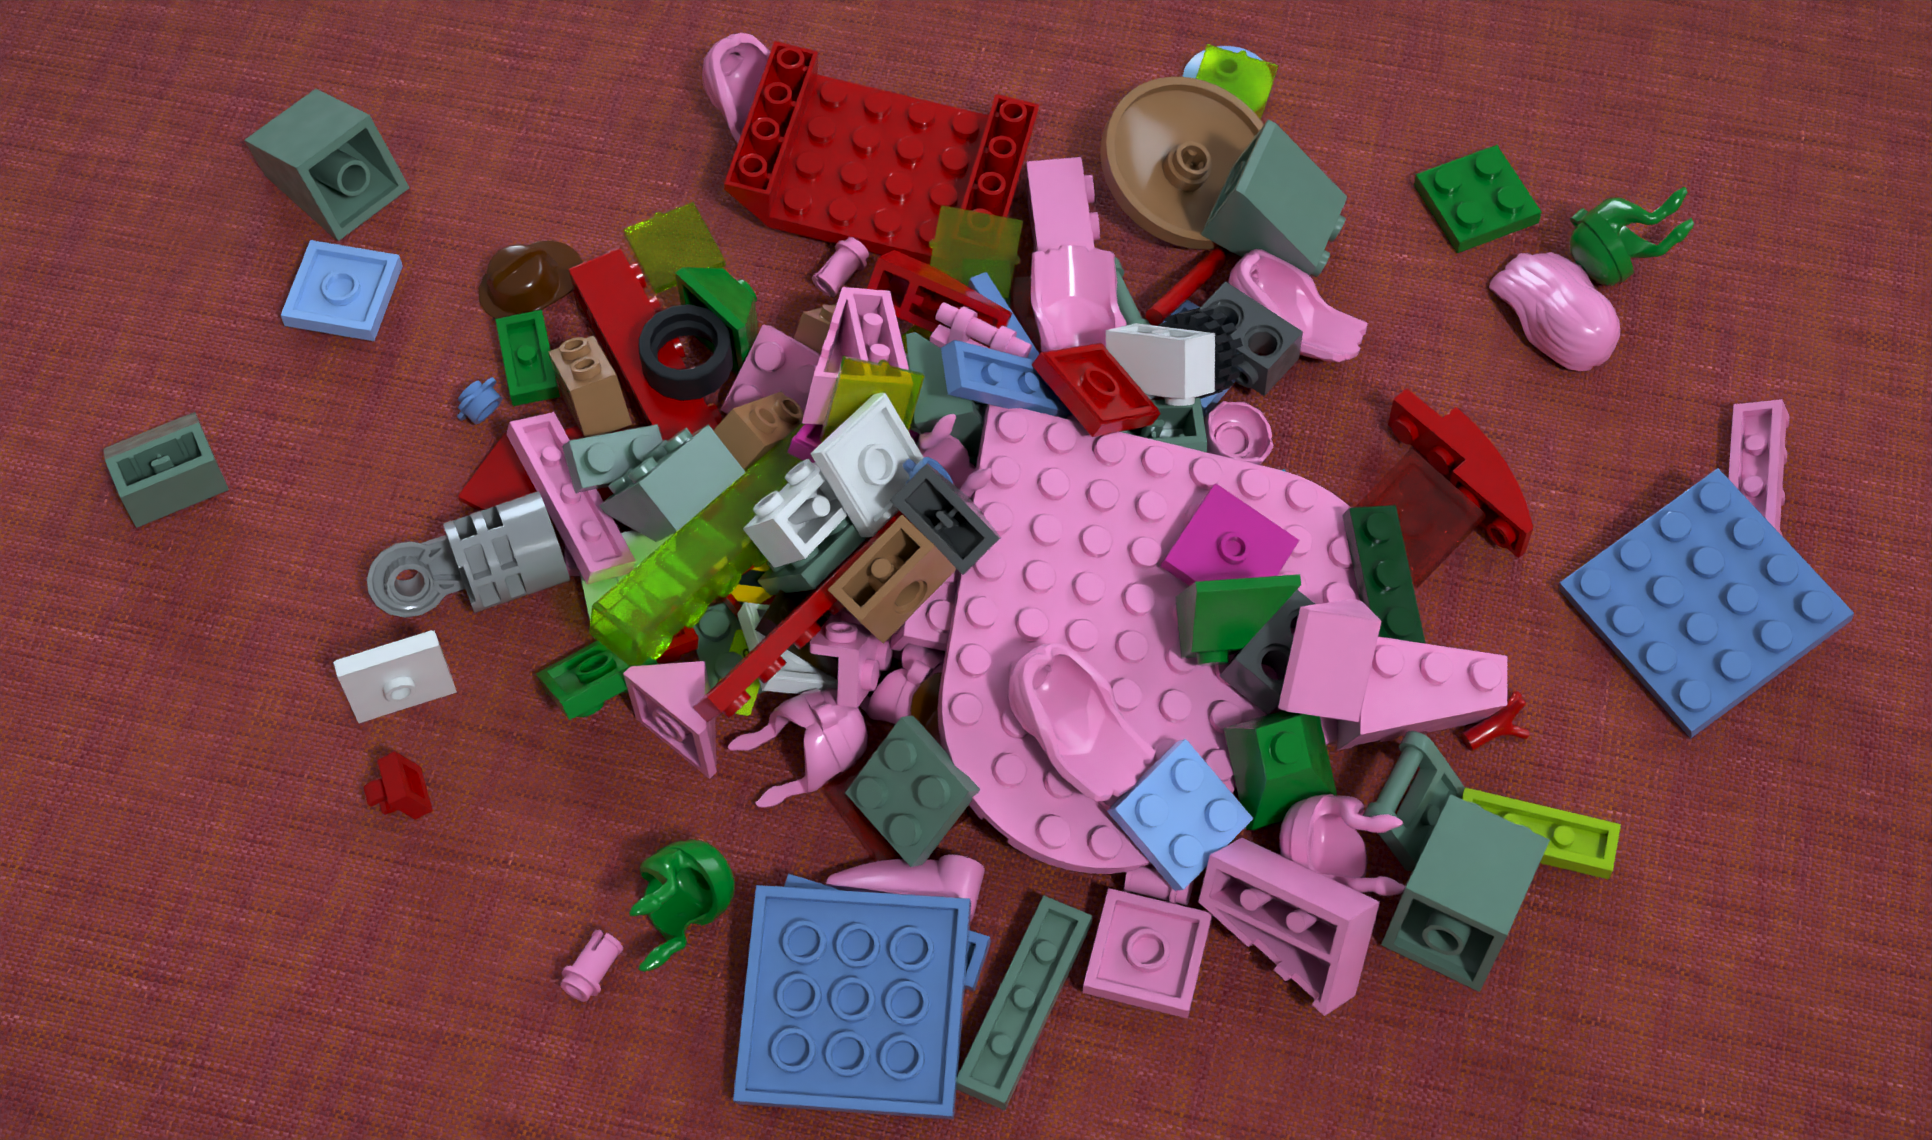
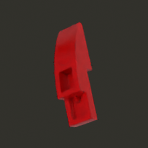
[1388,388,1533,558]

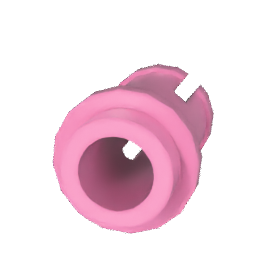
[812,237,869,297]
[1124,864,1194,906]
[560,930,623,1002]

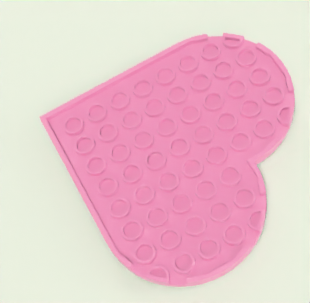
[937,404,1360,874]

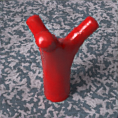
[1461,691,1530,751]

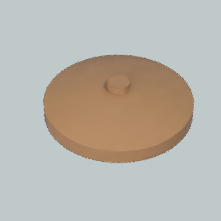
[1100,77,1264,249]

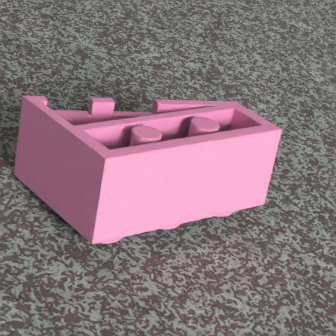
[802,287,912,426]
[1337,637,1507,751]
[1199,838,1380,1016]

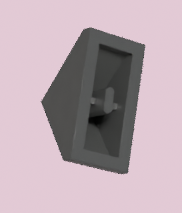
[890,463,1001,575]

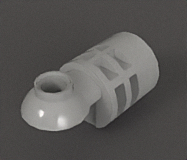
[367,491,570,618]

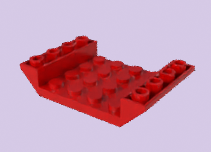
[724,41,1040,271]

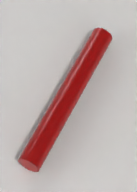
[1146,249,1226,326]

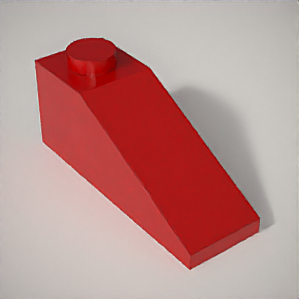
[867,250,1012,348]

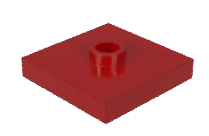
[1032,343,1161,437]

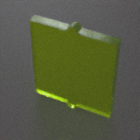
[1196,44,1279,120]
[624,202,726,294]
[929,205,1023,298]
[820,355,925,442]

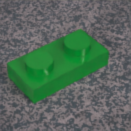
[495,309,560,407]

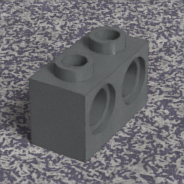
[1200,281,1303,396]
[1219,590,1315,715]

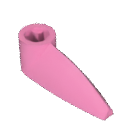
[826,854,985,921]

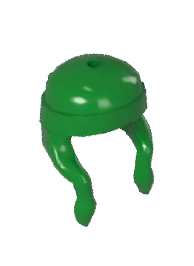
[1570,187,1694,286]
[629,839,735,972]

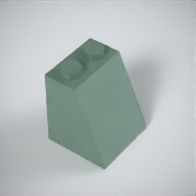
[244,89,410,241]
[1201,119,1347,277]
[1381,794,1550,992]

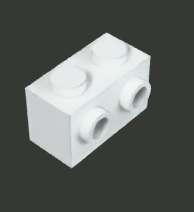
[1106,323,1215,406]
[743,459,847,568]

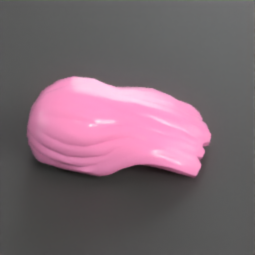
[702,33,770,143]
[1031,245,1126,352]
[1228,249,1368,363]
[1489,252,1620,371]
[1008,643,1156,802]

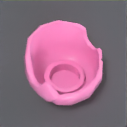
[1204,401,1274,465]

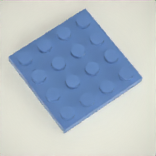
[1559,468,1854,739]
[733,885,971,1120]

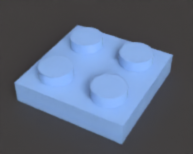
[280,240,403,341]
[1107,739,1253,891]

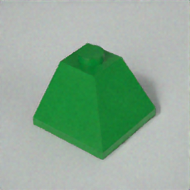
[675,267,758,376]
[1175,574,1301,666]
[1224,710,1337,830]

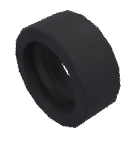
[639,304,733,401]

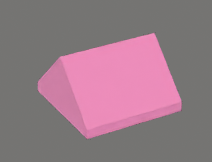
[1278,599,1382,722]
[623,661,717,779]

